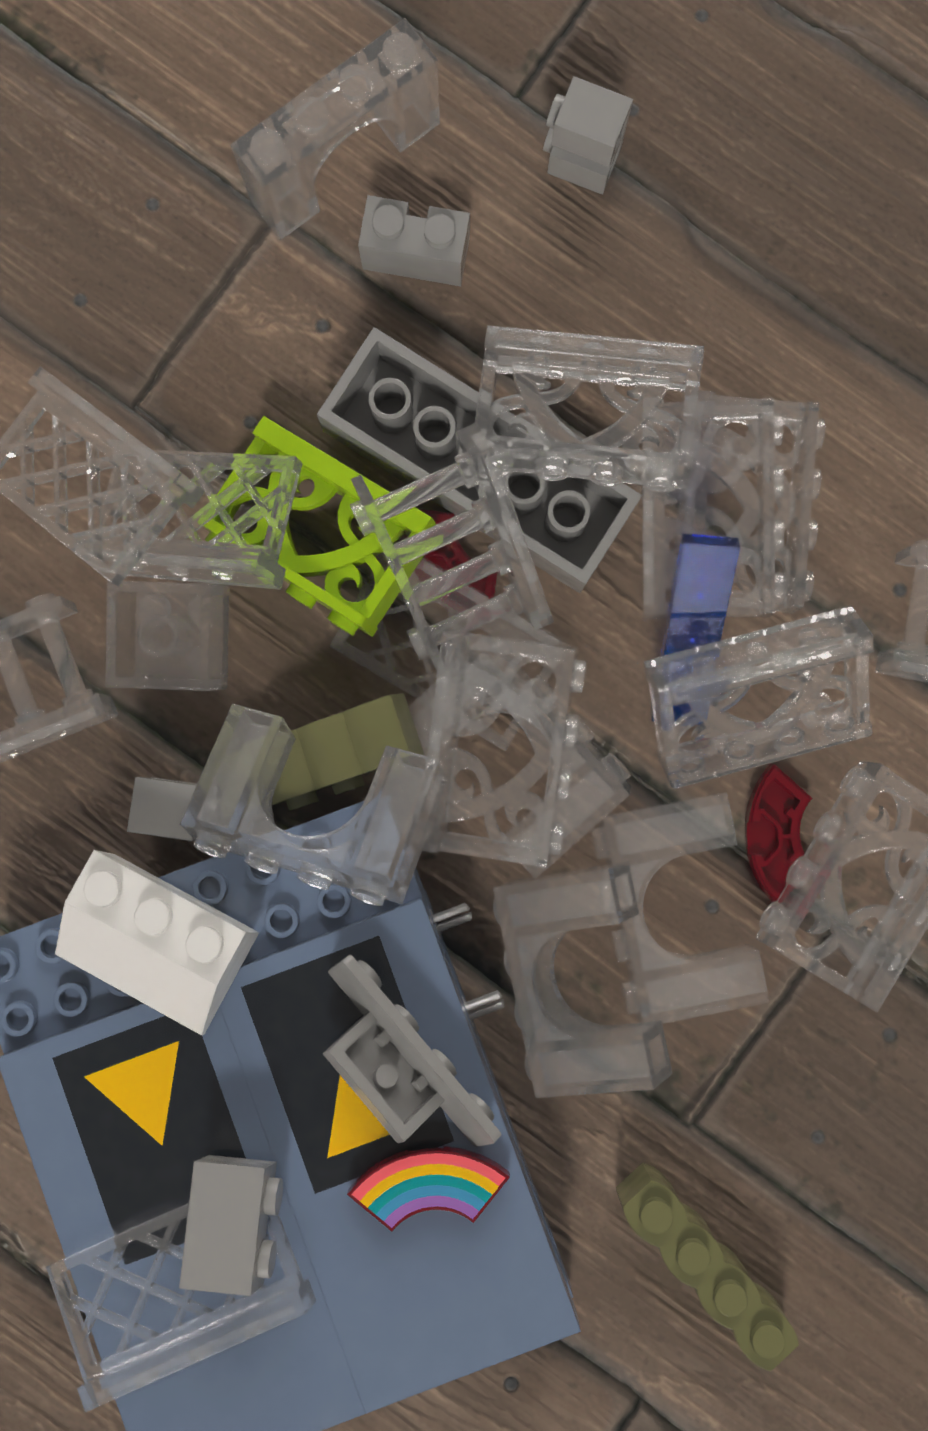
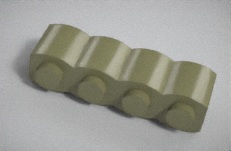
[206,693,424,826]
[616,1163,799,1372]

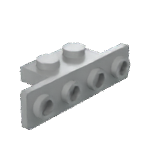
[322,955,502,1147]

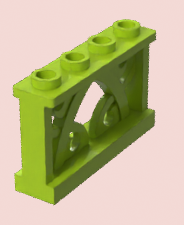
[195,416,443,637]

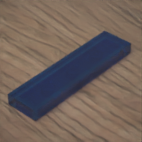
[650,533,740,725]

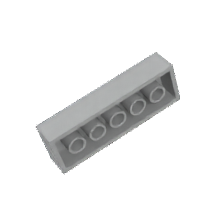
[317,327,642,593]

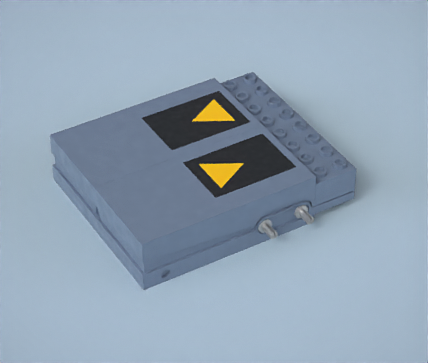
[0,793,581,1431]

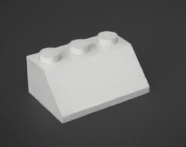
[55,850,259,1035]

